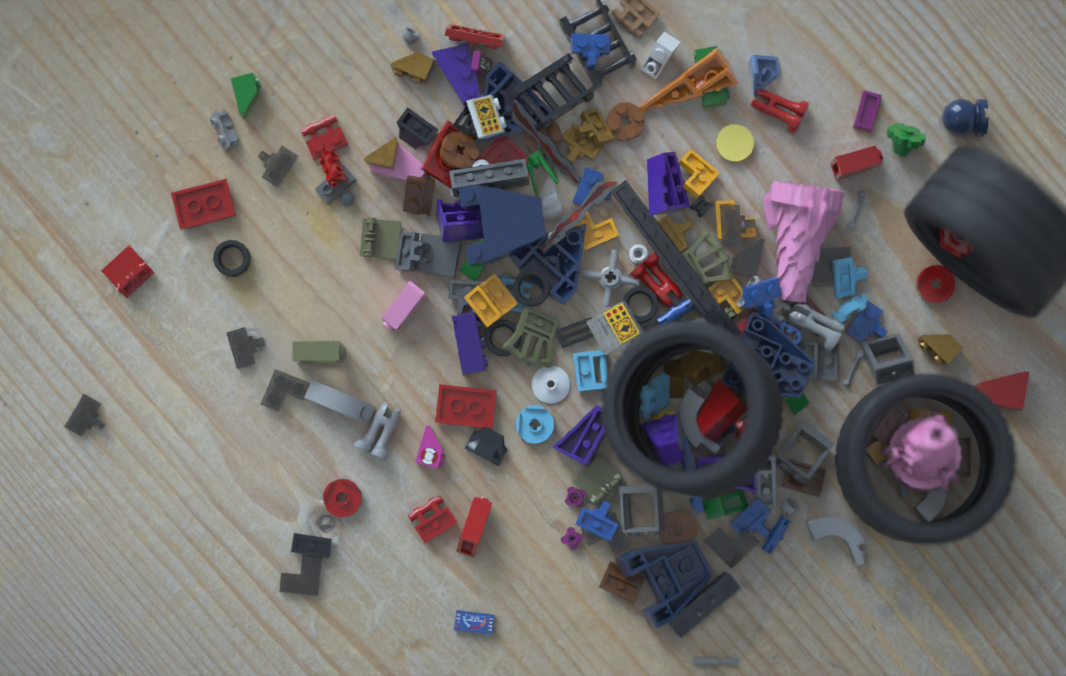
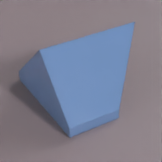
[749,55,780,98]

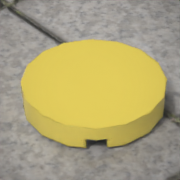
[716,124,754,162]

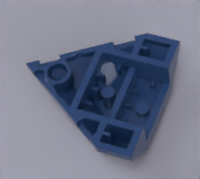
[476,61,554,144]
[509,224,586,305]

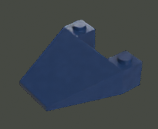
[459,185,546,267]
[615,540,713,629]

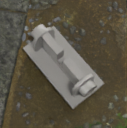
[210,110,239,152]

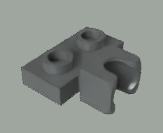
[395,232,431,271]
[449,280,484,315]

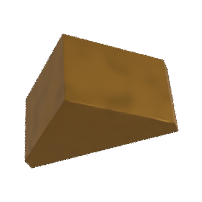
[363,137,399,170]
[663,360,684,398]

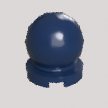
[942,99,989,137]

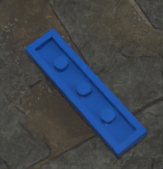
[681,436,704,513]

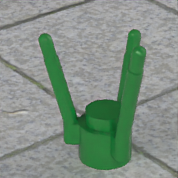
[526,150,559,197]

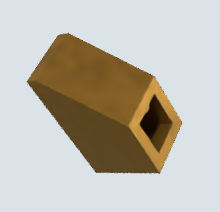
[390,52,435,84]
[917,334,964,365]
[679,350,727,385]

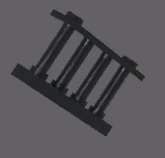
[559,0,637,88]
[508,53,598,132]
[668,571,741,638]

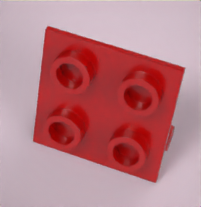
[101,245,155,299]

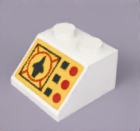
[467,95,507,140]

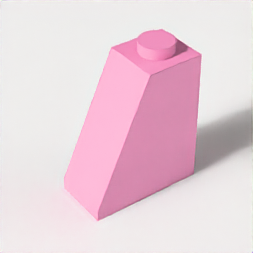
[369,144,429,183]
[381,281,427,331]

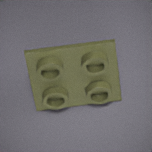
[360,217,401,259]
[573,455,627,509]

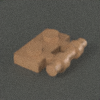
[611,0,661,38]

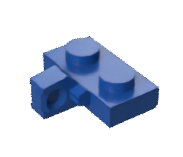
[570,33,610,68]
[572,167,611,210]
[742,277,782,317]
[846,301,888,343]
[730,497,771,538]
[575,501,618,542]

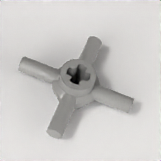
[582,249,640,307]

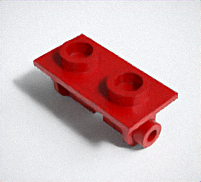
[320,149,347,188]

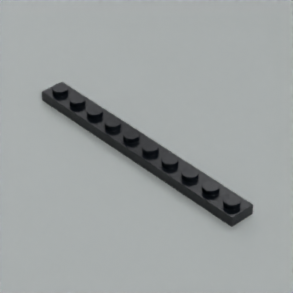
[611,180,741,336]

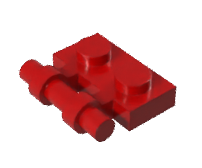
[300,115,348,160]
[408,495,458,543]

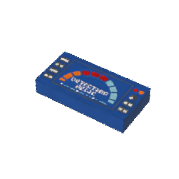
[454,610,495,634]

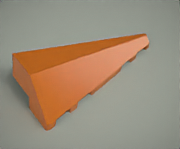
[640,48,738,113]

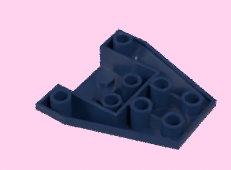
[721,313,816,398]

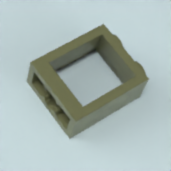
[293,341,346,363]

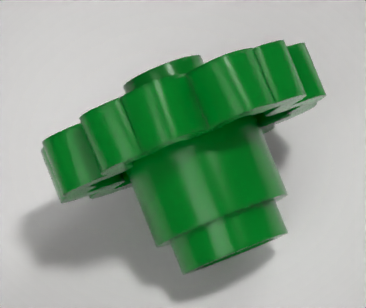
[887,123,926,156]

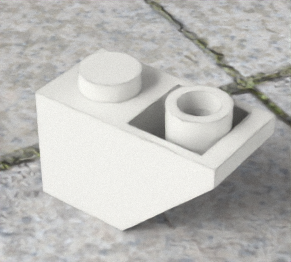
[640,32,680,79]

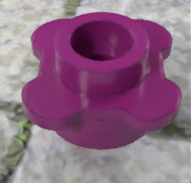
[565,486,586,508]
[561,527,584,550]

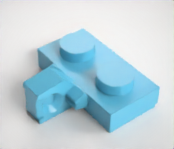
[832,257,868,298]

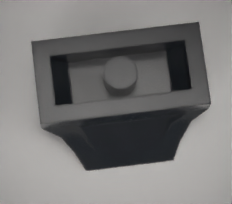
[396,107,439,149]
[465,427,508,466]

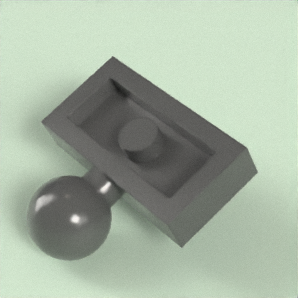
[315,165,357,206]

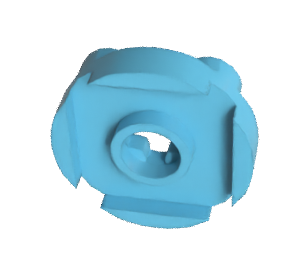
[831,293,868,322]
[516,405,554,444]

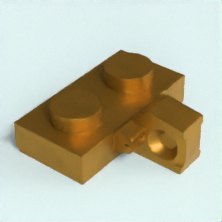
[574,108,615,146]
[562,123,604,164]
[658,215,692,252]

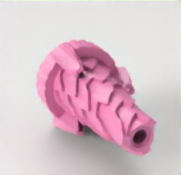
[763,181,845,302]
[881,411,961,492]

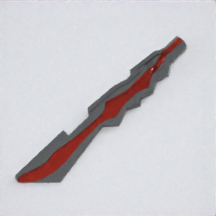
[512,100,581,183]
[539,182,617,253]

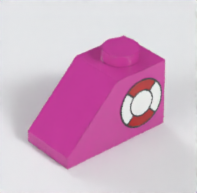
[415,425,446,469]

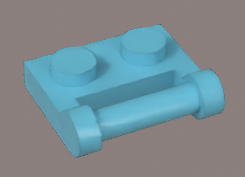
[573,350,608,392]

